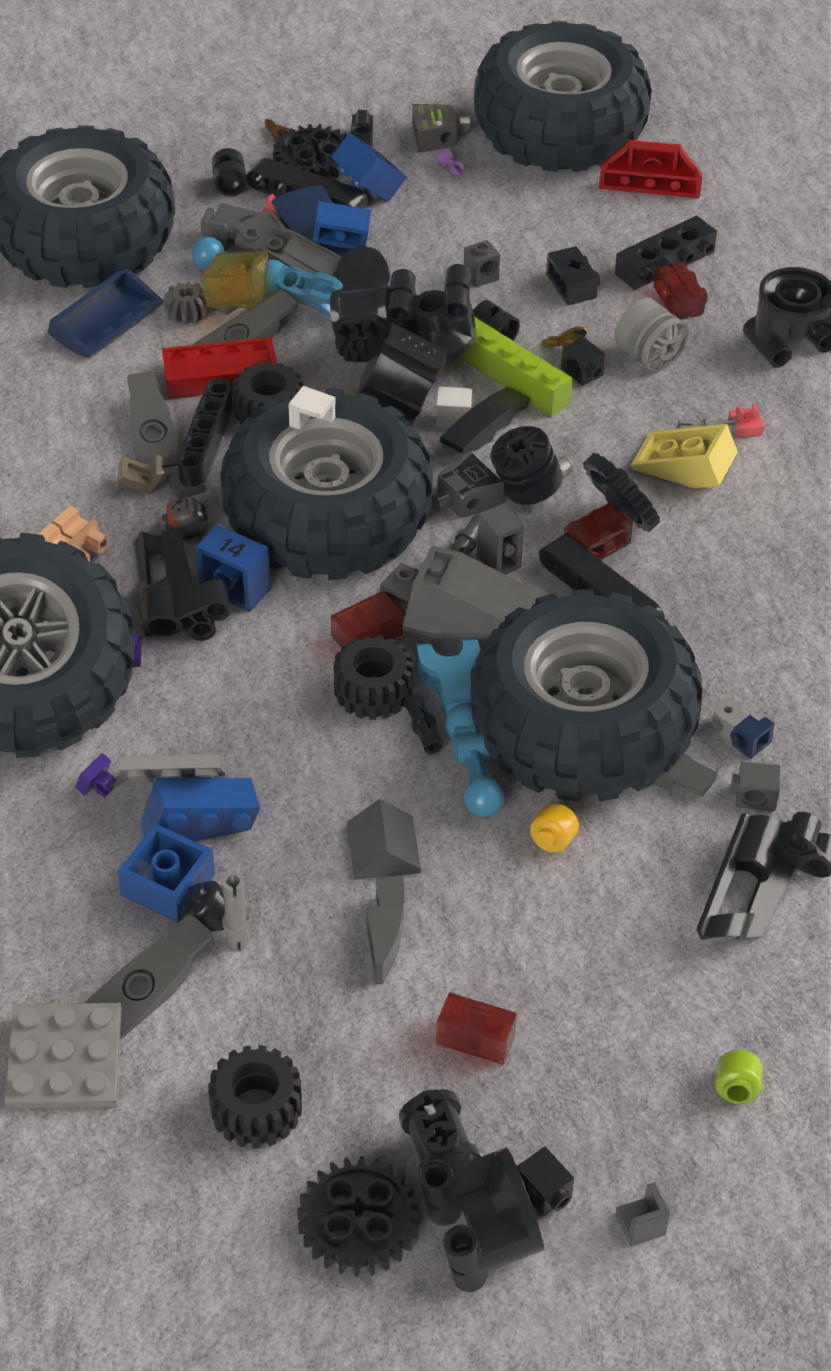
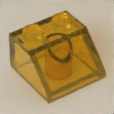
[200,251,268,310]

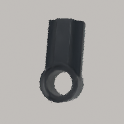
[351,110,373,147]

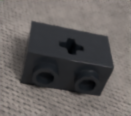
[546,246,600,305]

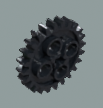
[273,124,347,178]
[582,452,661,533]
[297,1156,421,1277]

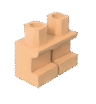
[38,506,108,562]

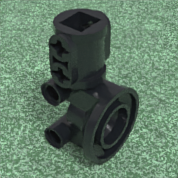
[330,264,477,362]
[743,267,831,368]
[399,1089,545,1292]

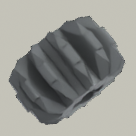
[164,281,210,325]

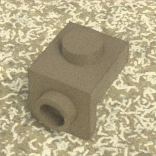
[118,455,165,495]

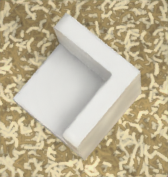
[289,386,335,430]
[436,387,472,427]

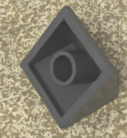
[347,799,421,879]

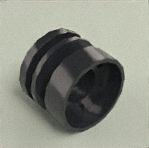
[490,426,563,505]

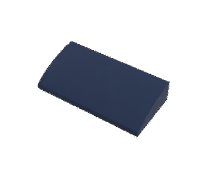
[271,185,351,272]
[47,268,164,358]

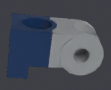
[712,699,775,759]

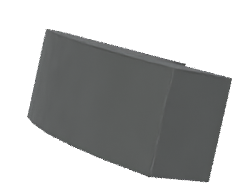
[366,875,404,984]

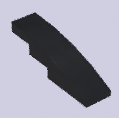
[439,387,530,454]

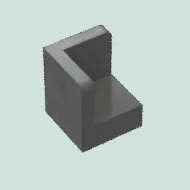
[201,207,233,251]
[616,1182,670,1247]

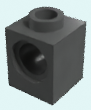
[464,240,500,288]
[731,761,780,811]

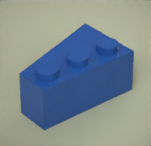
[140,778,260,842]

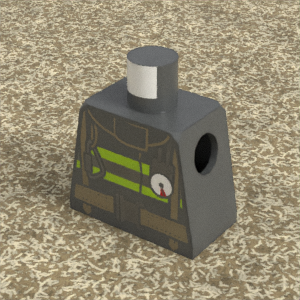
[412,104,470,152]

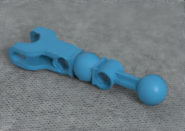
[192,237,343,318]
[416,638,505,818]

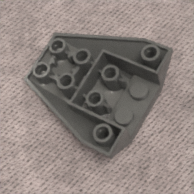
[403,546,545,639]

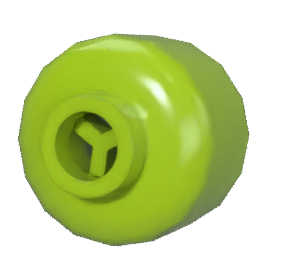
[715,1050,763,1104]

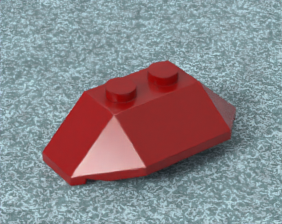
[599,140,703,199]

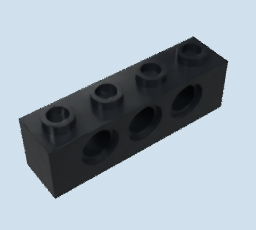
[614,215,717,290]

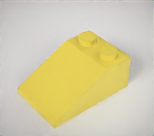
[631,424,737,488]

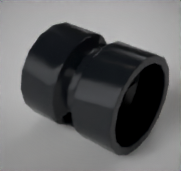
[211,148,247,197]
[473,300,520,341]

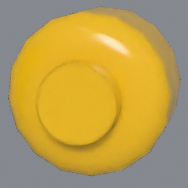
[530,803,579,853]

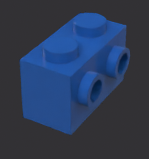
[312,201,371,249]

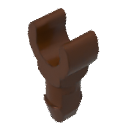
[265,119,289,143]

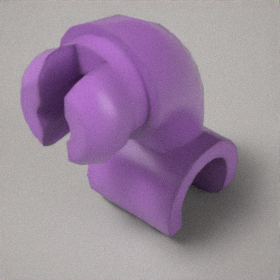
[436,148,465,177]

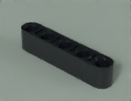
[246,158,368,209]
[177,378,233,487]
[539,534,665,618]

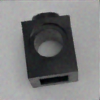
[561,337,605,386]
[517,1146,574,1217]

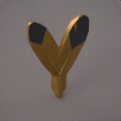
[542,326,600,349]

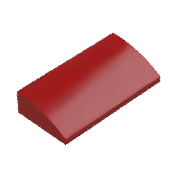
[162,337,277,399]

